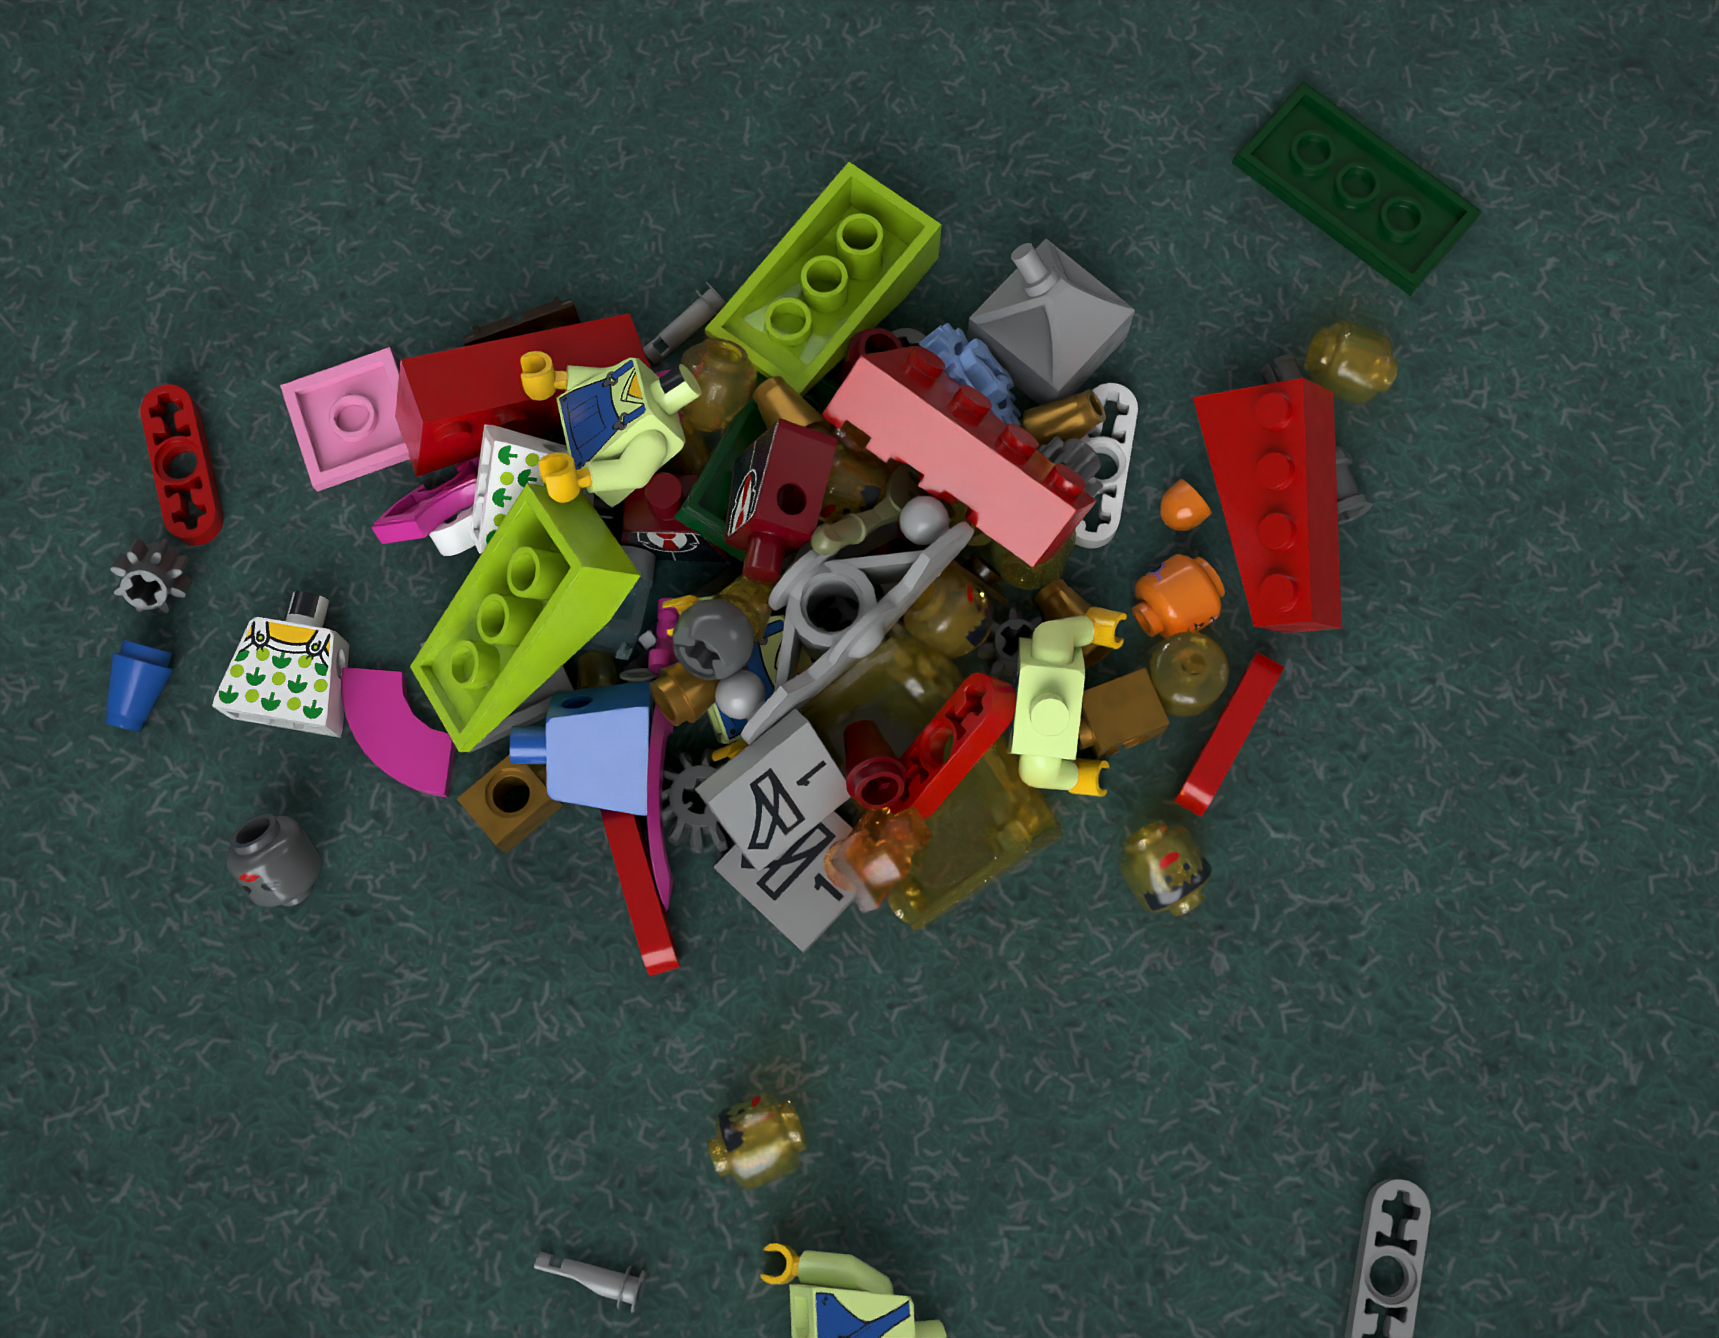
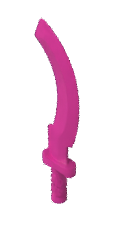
[647,598,680,911]

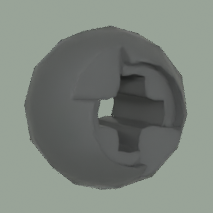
[673,599,754,680]

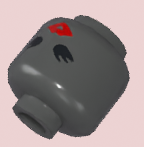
[226,814,323,907]

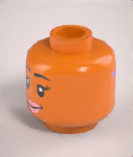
[1132,554,1225,643]

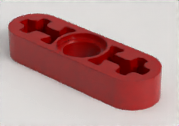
[140,384,224,546]
[1173,652,1284,817]
[887,673,1016,820]
[600,808,681,977]

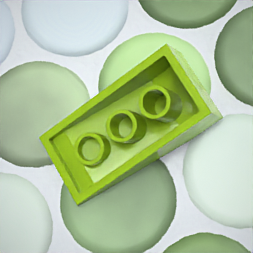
[705,162,942,397]
[410,483,641,752]

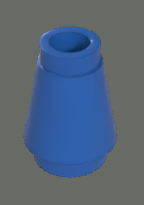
[104,640,174,732]

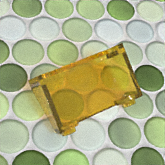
[798,637,1063,932]

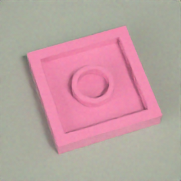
[280,347,410,492]

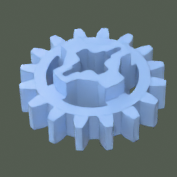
[919,323,1021,426]

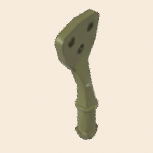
[811,463,956,555]

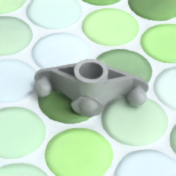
[715,496,974,745]

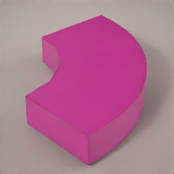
[371,455,480,544]
[341,667,456,798]

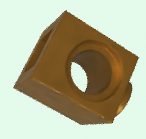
[1077,668,1170,760]
[457,755,563,854]

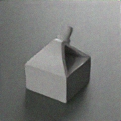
[967,239,1135,406]

